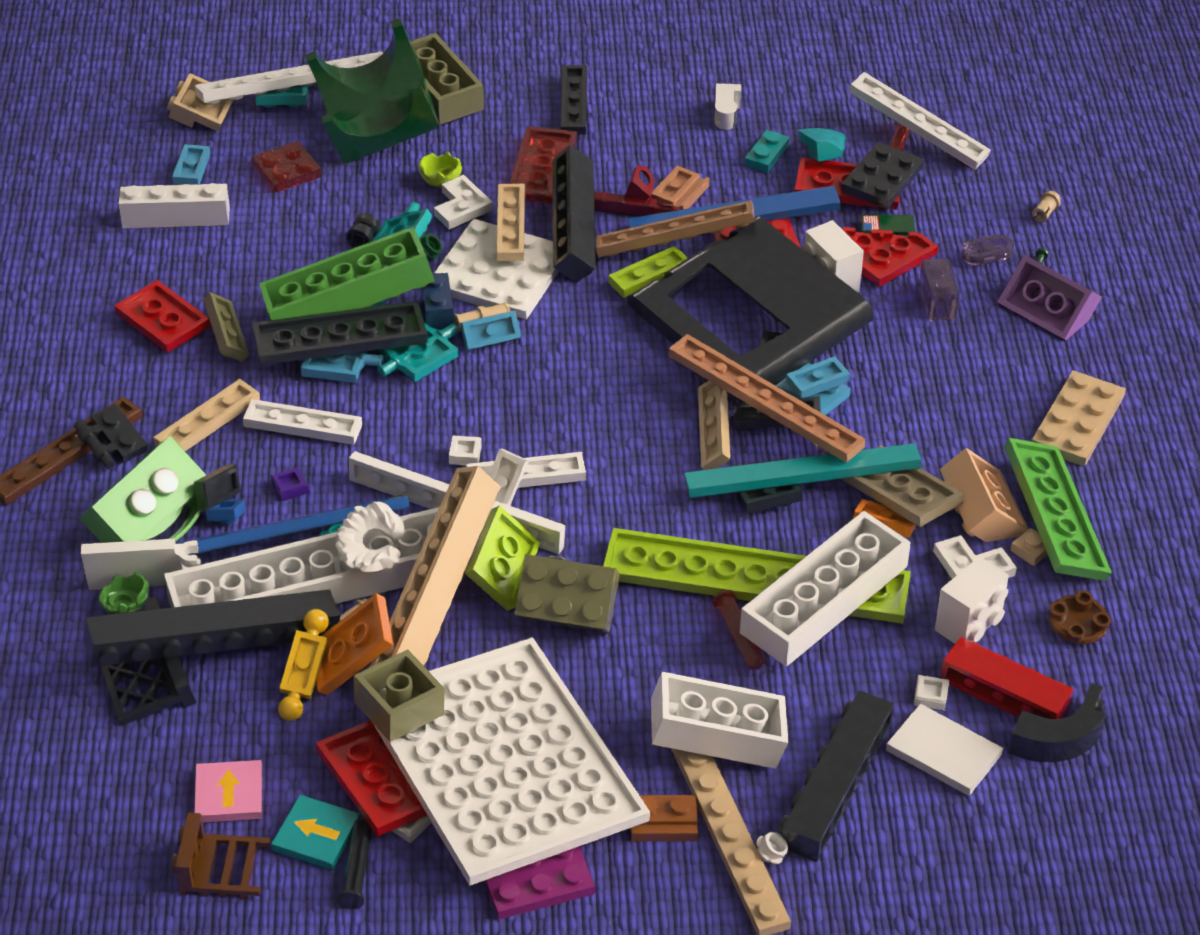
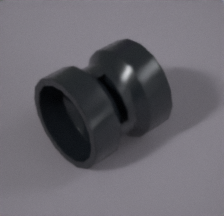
[346,213,380,248]

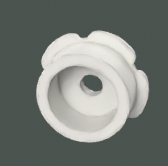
[756,832,788,864]

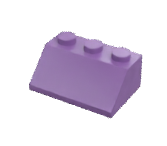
[998,255,1102,340]

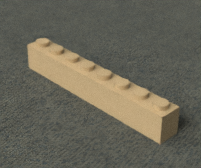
[369,466,500,668]

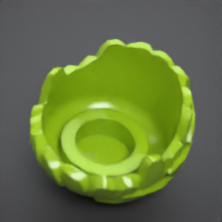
[418,152,462,188]

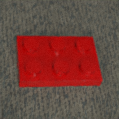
[114,280,211,353]

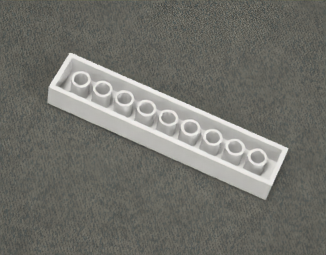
[164,507,477,608]

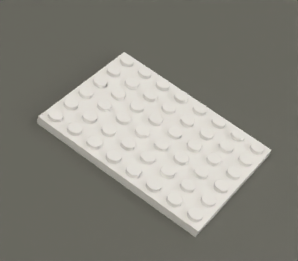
[374,638,650,886]

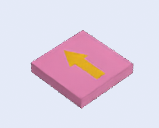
[195,760,262,822]

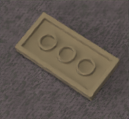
[841,445,963,527]

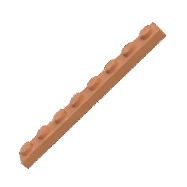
[669,334,865,463]

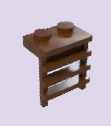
[171,812,271,899]

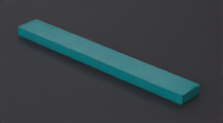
[685,443,921,498]

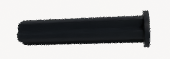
[337,819,372,909]

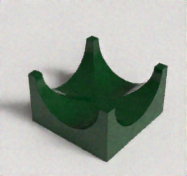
[305,18,440,164]

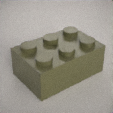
[514,554,620,633]

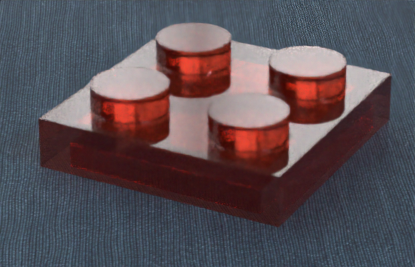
[252,141,322,193]

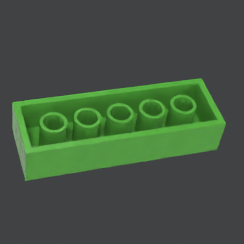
[259,227,435,320]

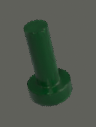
[1036,248,1049,264]

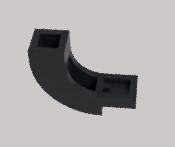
[1009,683,1106,762]

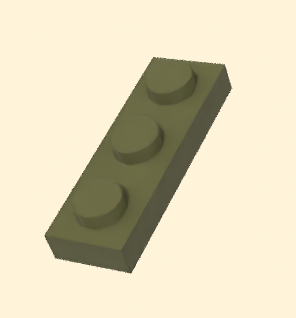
[203,292,249,362]

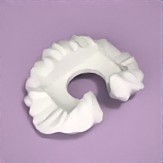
[335,502,405,573]

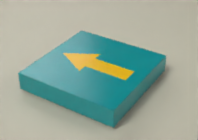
[271,795,360,871]

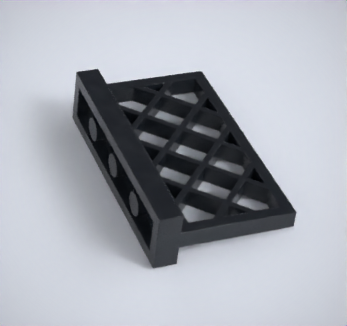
[101,596,196,726]

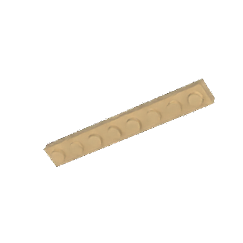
[671,748,791,935]

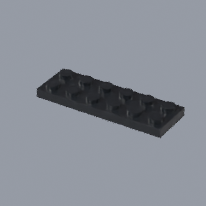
[252,301,428,365]

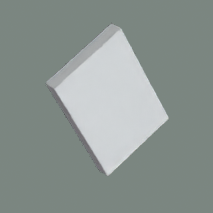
[886,704,1003,796]

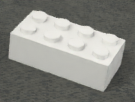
[651,672,788,769]

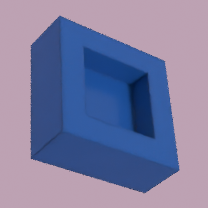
[206,500,245,524]

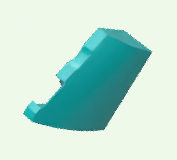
[798,128,847,162]

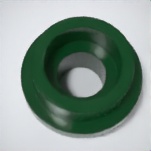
[419,234,442,260]

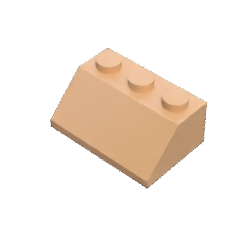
[940,448,1028,542]

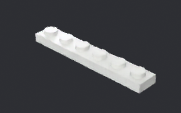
[848,72,990,169]

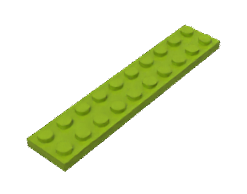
[603,528,911,624]

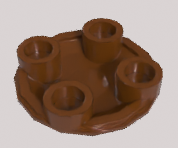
[1049,590,1111,644]

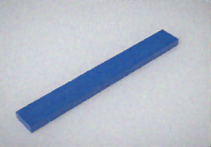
[628,186,840,228]
[175,495,410,555]

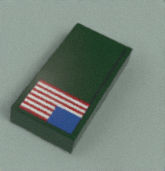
[860,214,915,236]

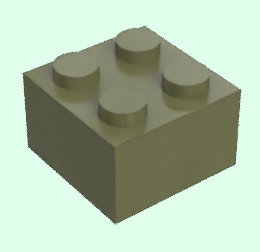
[354,649,445,742]

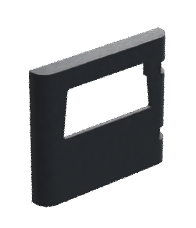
[627,216,873,404]

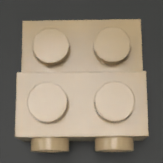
[167,73,234,131]

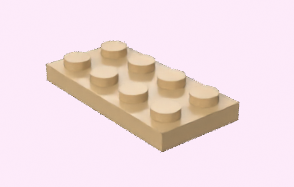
[1032,370,1126,467]

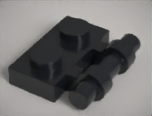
[74,404,148,469]

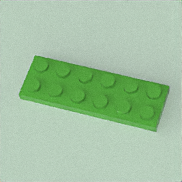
[1004,438,1112,581]

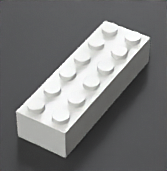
[740,511,911,667]

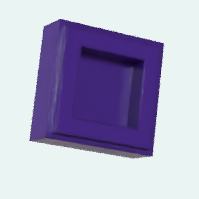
[271,467,309,502]

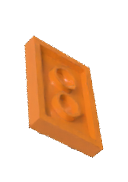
[317,593,393,695]

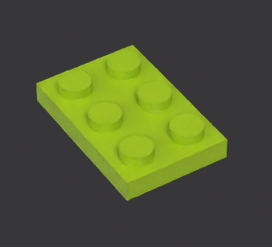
[465,505,541,611]

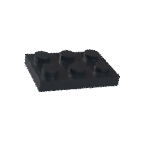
[841,142,924,209]

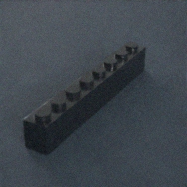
[83,589,340,667]

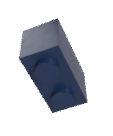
[421,272,454,330]

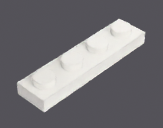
[243,399,362,445]
[466,452,586,488]

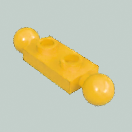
[278,609,329,721]

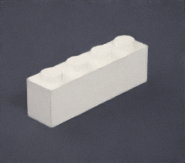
[119,183,230,228]

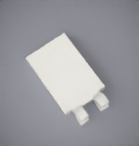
[81,539,201,590]

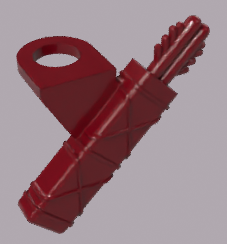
[594,165,679,216]

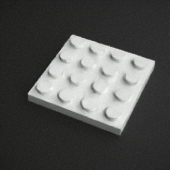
[435,219,559,320]

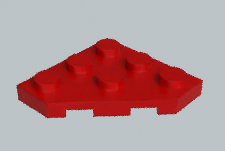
[842,227,938,287]

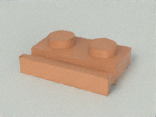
[651,166,710,210]

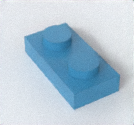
[172,144,211,185]
[460,311,521,350]
[786,356,850,398]

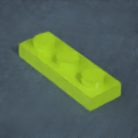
[608,246,687,298]

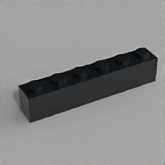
[553,145,595,283]
[778,690,894,862]

